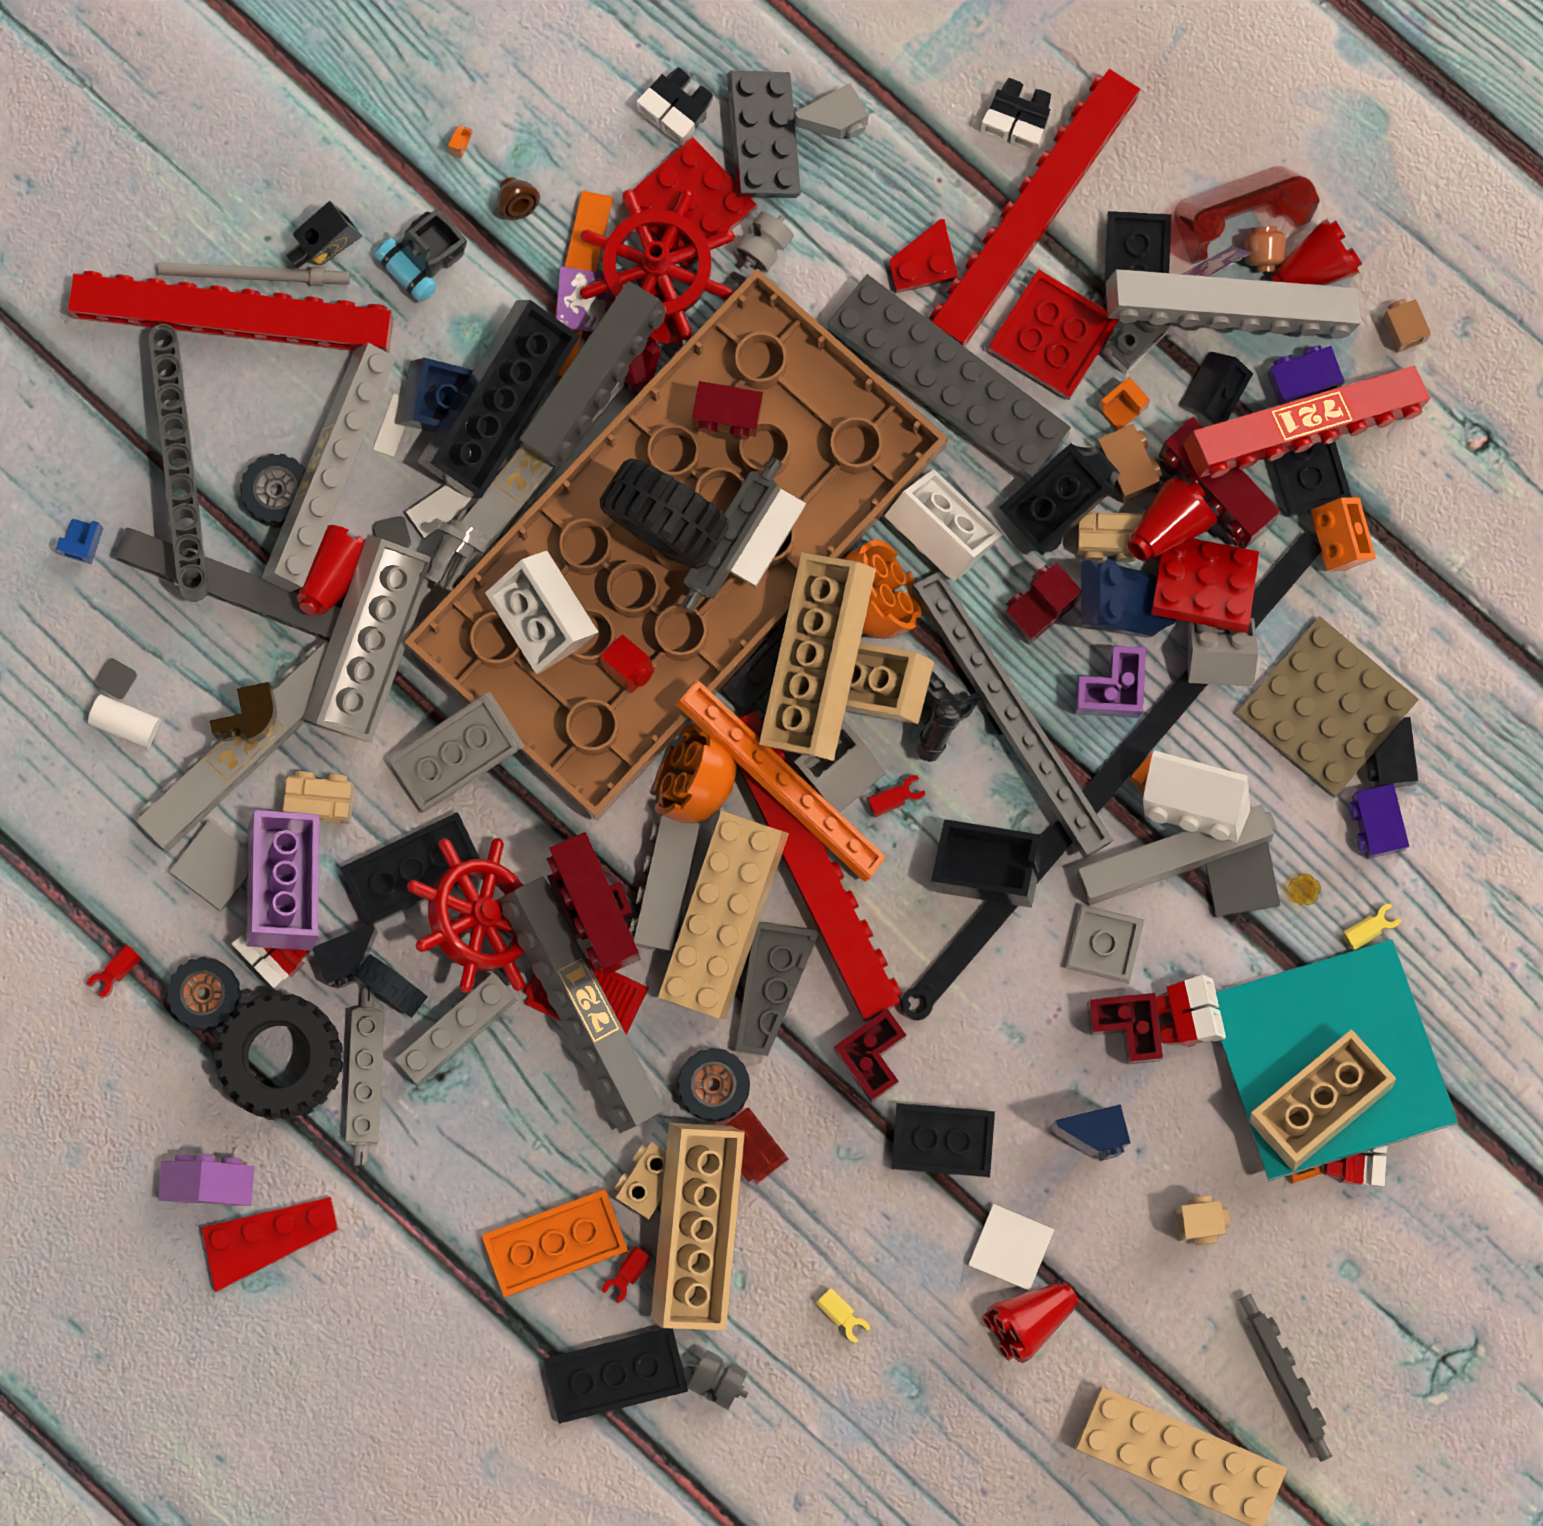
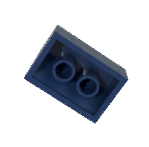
[1049,1104,1131,1161]

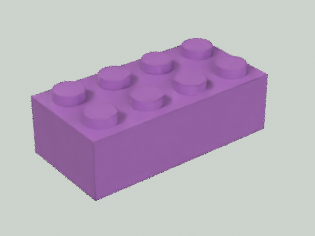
[246,810,319,951]

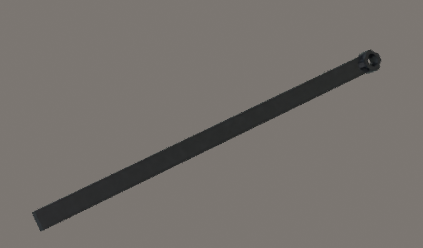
[900,532,1322,1021]

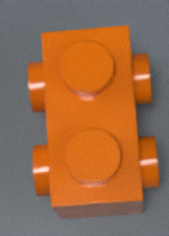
[1311,497,1376,571]

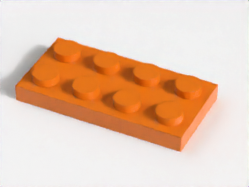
[481,1189,628,1298]

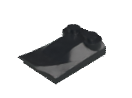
[999,443,1120,556]

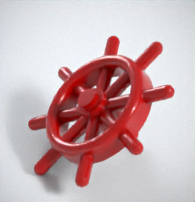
[580,189,735,340]
[407,838,537,993]

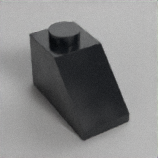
[1367,717,1419,788]
[312,922,378,989]

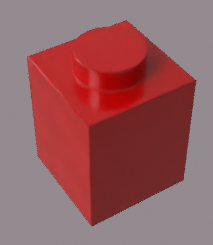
[599,634,655,693]

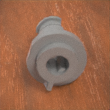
[424,519,491,591]

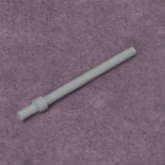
[158,262,350,286]

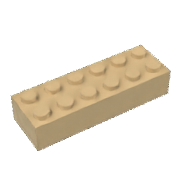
[759,552,876,761]
[658,811,789,1019]
[651,1123,745,1330]
[1074,1387,1288,1526]

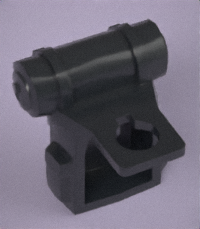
[915,671,980,762]

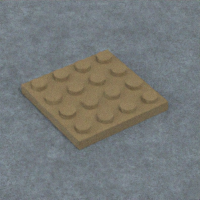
[1236,616,1419,798]

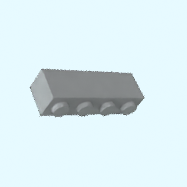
[630,816,700,954]
[394,972,518,1087]

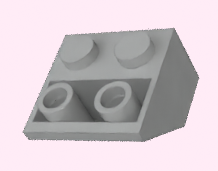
[1187,618,1258,687]
[794,720,885,813]

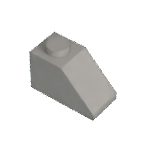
[794,83,869,139]

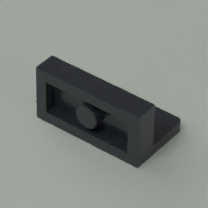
[1180,352,1254,425]

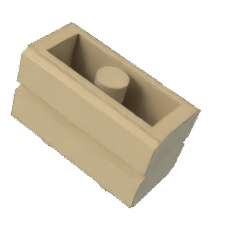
[1076,512,1144,562]
[283,771,355,824]

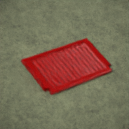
[524,958,649,1035]

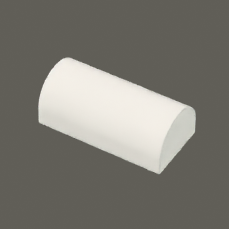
[88,694,162,750]

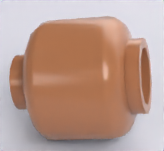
[1244,226,1286,272]

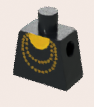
[286,201,362,269]

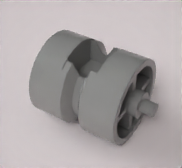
[734,211,794,272]

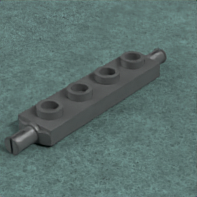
[680,457,783,613]
[1238,1293,1333,1462]

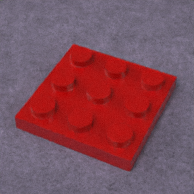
[623,137,757,270]
[988,269,1119,400]
[1151,538,1259,633]

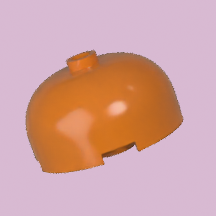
[844,540,922,639]
[653,723,736,824]

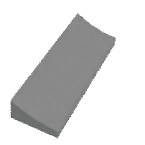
[303,535,433,742]

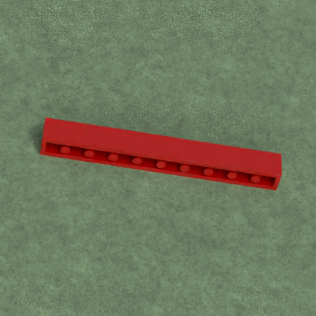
[929,68,1141,347]
[68,271,394,353]
[736,711,902,1022]

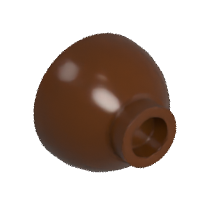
[497,177,540,220]

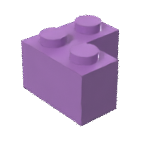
[1075,646,1146,718]
[158,1155,254,1206]

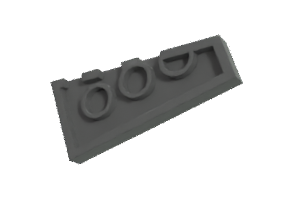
[735,922,820,1056]

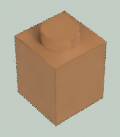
[1382,299,1431,353]

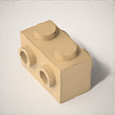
[614,1142,666,1220]
[1175,1196,1230,1246]

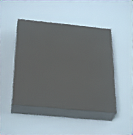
[1205,842,1280,918]

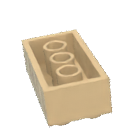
[845,642,934,724]
[1249,1029,1396,1171]

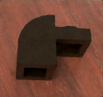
[210,682,277,744]

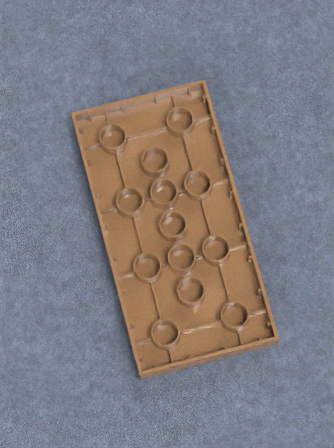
[404,269,948,821]

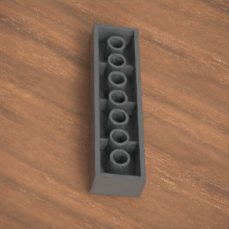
[827,274,1071,483]

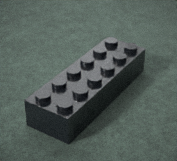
[417,300,580,498]

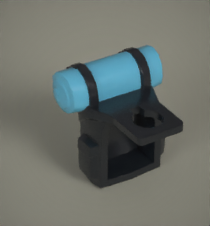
[374,209,467,302]

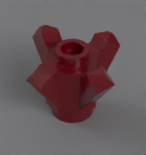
[625,340,661,392]

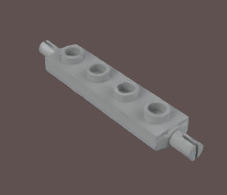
[345,988,385,1166]

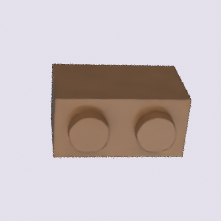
[1096,424,1162,503]

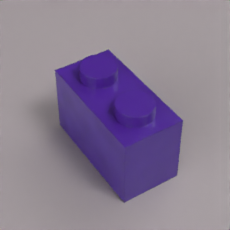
[1267,345,1345,405]
[1349,784,1410,859]

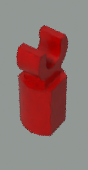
[867,775,926,818]
[87,944,142,999]
[602,1245,653,1303]

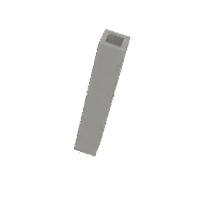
[1077,804,1276,906]

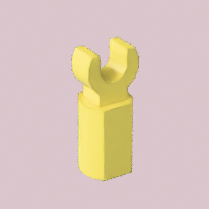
[1342,903,1401,951]
[815,1287,870,1343]

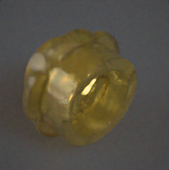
[1288,873,1321,905]

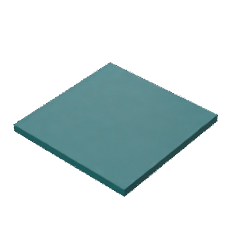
[1215,939,1458,1182]

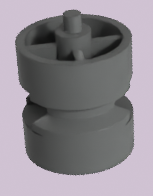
[687,1350,749,1410]

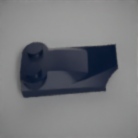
[1081,560,1177,638]

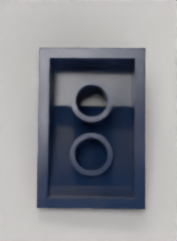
[399,357,473,432]

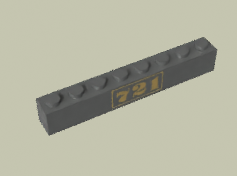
[498,876,665,1133]

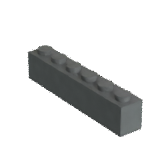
[519,281,667,468]

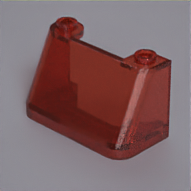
[1174,166,1320,265]

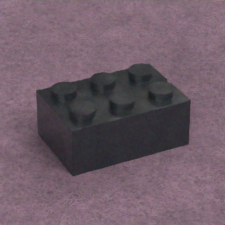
[931,819,1044,908]

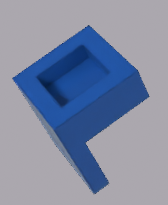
[56,519,103,565]

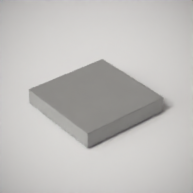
[169,820,248,912]
[1065,904,1144,984]

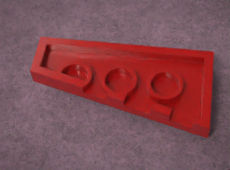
[201,1197,339,1292]

